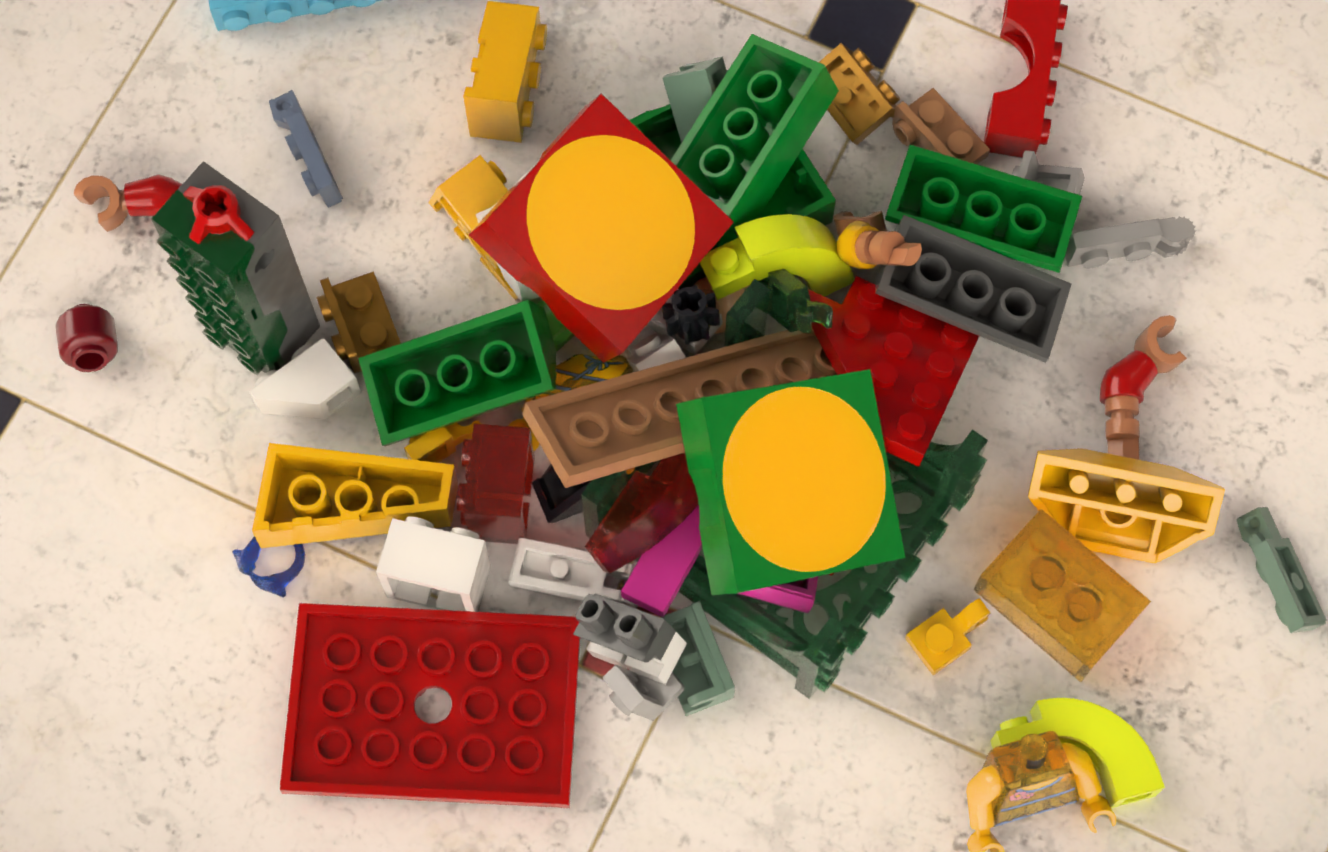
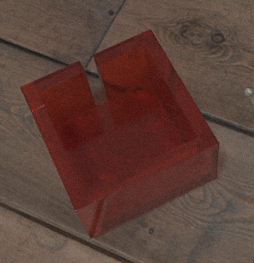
[457,423,535,544]

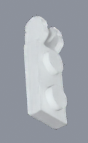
[508,537,638,609]

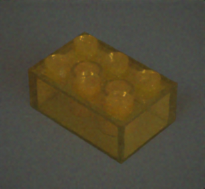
[974,509,1151,682]

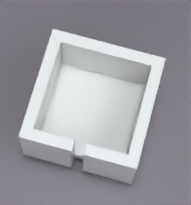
[376,517,491,612]

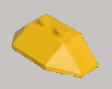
[1028,448,1225,563]

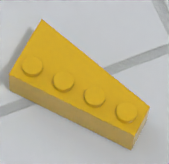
[252,443,458,548]

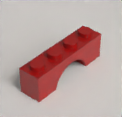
[984,0,1068,158]

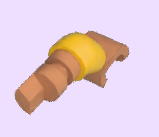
[833,211,922,269]

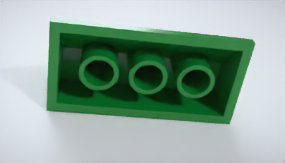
[671,34,839,235]
[885,145,1082,273]
[358,300,556,446]

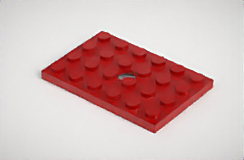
[280,603,580,808]

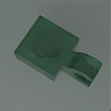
[767,269,833,334]

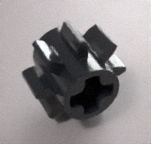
[662,284,720,345]

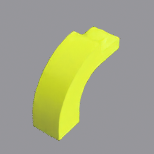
[700,214,855,300]
[990,698,1165,808]

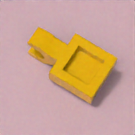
[404,420,482,463]
[905,598,991,675]

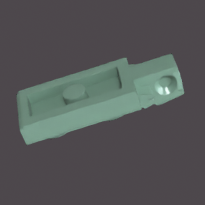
[1236,507,1327,633]

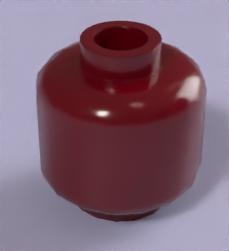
[55,304,118,373]

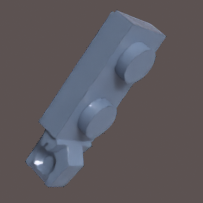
[269,90,343,208]

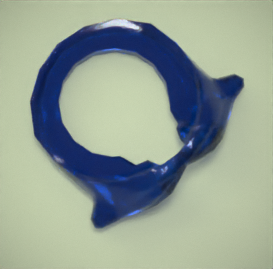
[232,536,306,598]

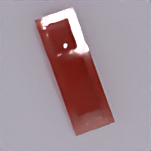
[584,453,699,574]

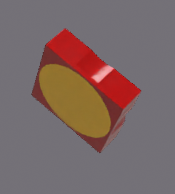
[469,93,734,363]

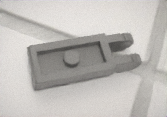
[1065,216,1196,268]

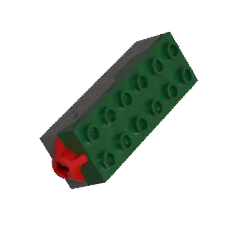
[151,161,320,375]

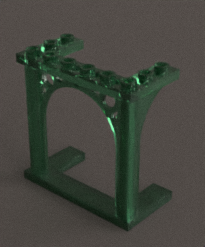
[581,279,988,699]

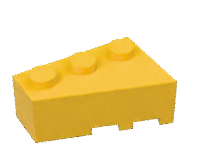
[463,1,547,143]
[428,155,518,301]

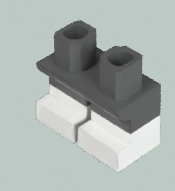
[573,593,687,685]

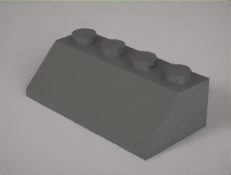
[875,215,1072,363]

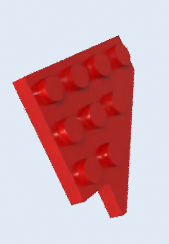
[799,276,979,467]

